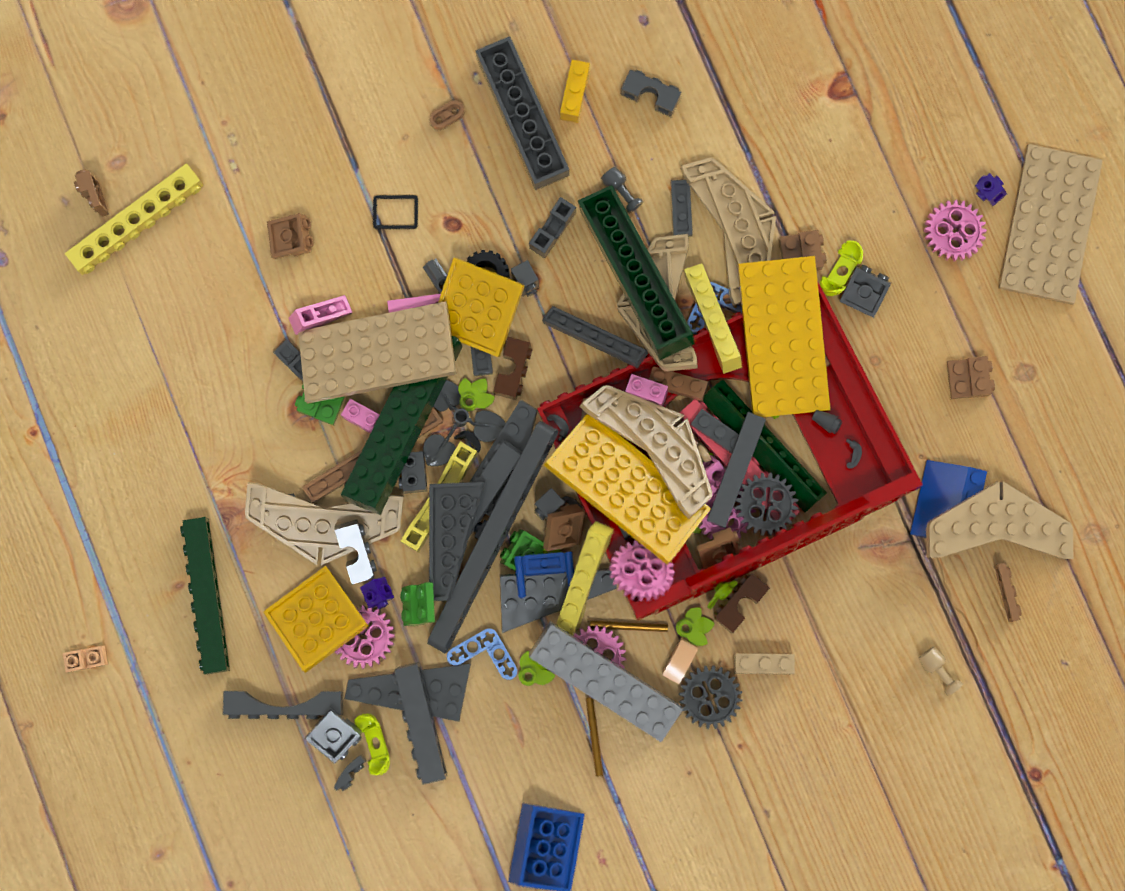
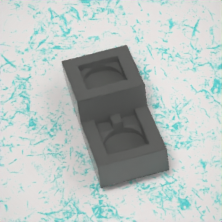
[273,339,303,380]

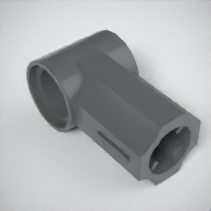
[423,259,447,294]

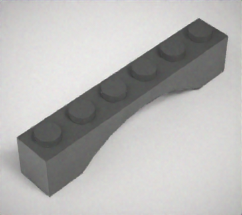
[223,691,343,719]

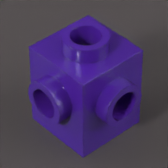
[975,173,1007,207]
[360,577,394,609]

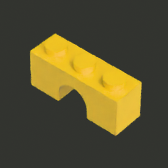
[560,60,590,123]

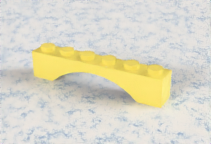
[684,263,742,374]
[401,441,478,553]
[556,522,614,636]

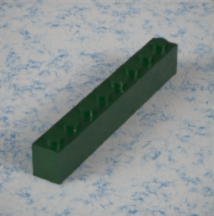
[703,379,827,513]
[180,517,230,675]

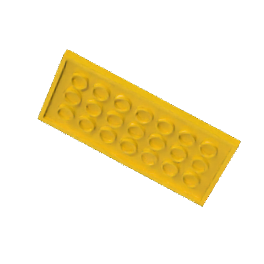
[737,256,830,417]
[544,414,711,565]

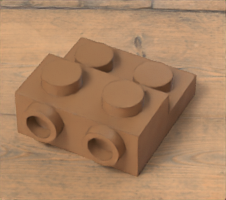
[74,170,109,217]
[267,213,314,259]
[779,230,827,271]
[947,356,995,399]
[543,504,585,552]
[696,527,742,569]

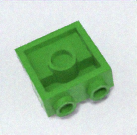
[295,385,346,426]
[500,529,544,572]
[400,583,435,626]

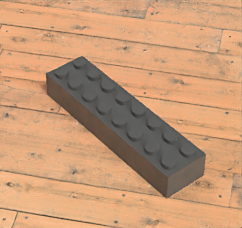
[475,36,570,190]

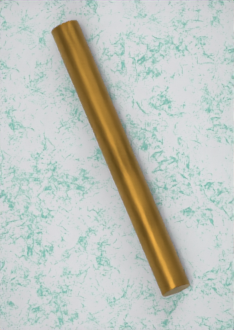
[590,620,668,632]
[585,697,604,777]

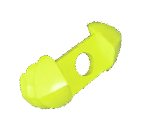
[820,240,863,296]
[354,713,390,776]

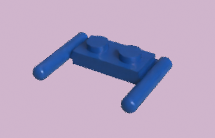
[514,552,574,599]

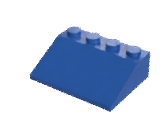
[910,460,987,538]
[508,803,585,891]

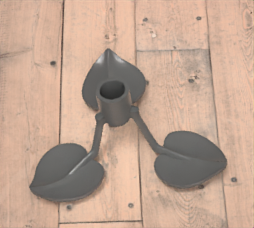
[423,380,506,466]

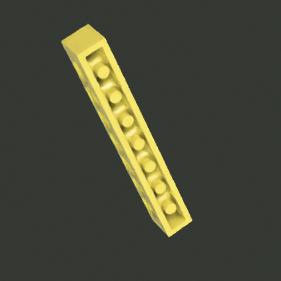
[64,163,204,275]

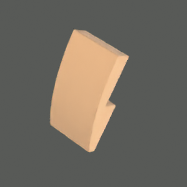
[662,638,698,684]
[63,646,108,672]

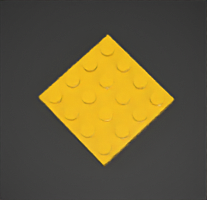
[438,257,525,357]
[263,566,368,673]

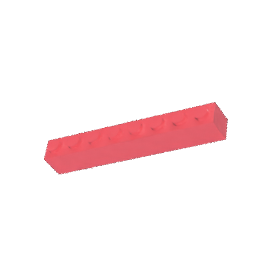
[680,399,800,529]

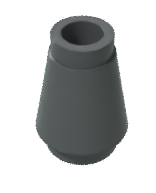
[812,410,842,434]

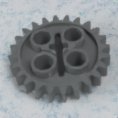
[735,473,798,536]
[679,665,742,729]

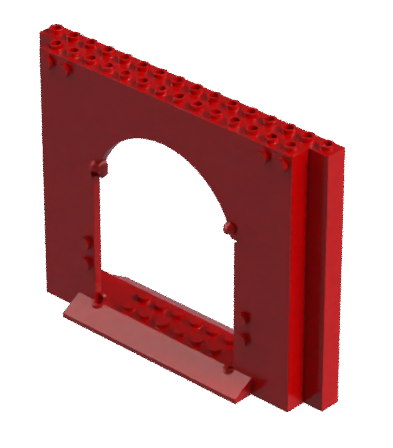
[537,283,923,621]

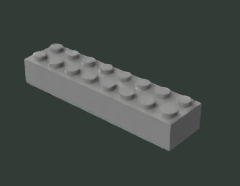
[529,621,683,742]

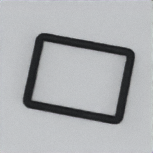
[373,195,418,229]

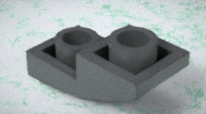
[334,755,366,791]

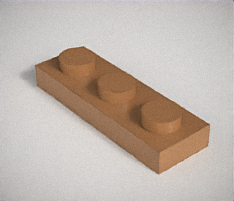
[649,366,708,402]
[994,563,1022,622]

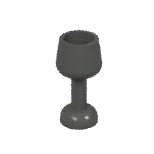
[601,167,643,214]

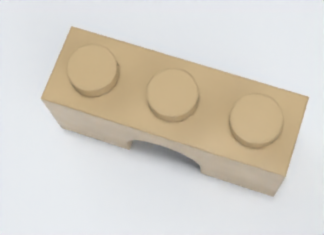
[734,654,795,674]

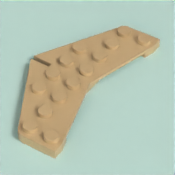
[680,158,776,306]
[617,234,698,371]
[580,385,712,519]
[926,481,1074,559]
[245,482,403,565]

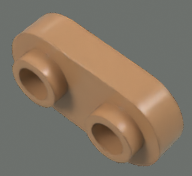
[429,100,464,130]

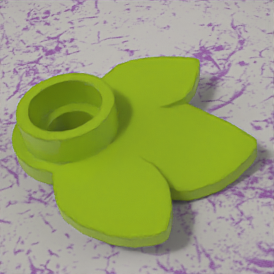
[458,378,495,412]
[708,580,737,609]
[676,607,715,646]
[519,651,555,686]

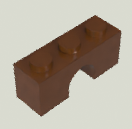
[493,337,533,400]
[714,573,770,634]

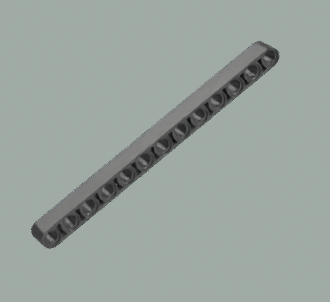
[427,421,558,654]

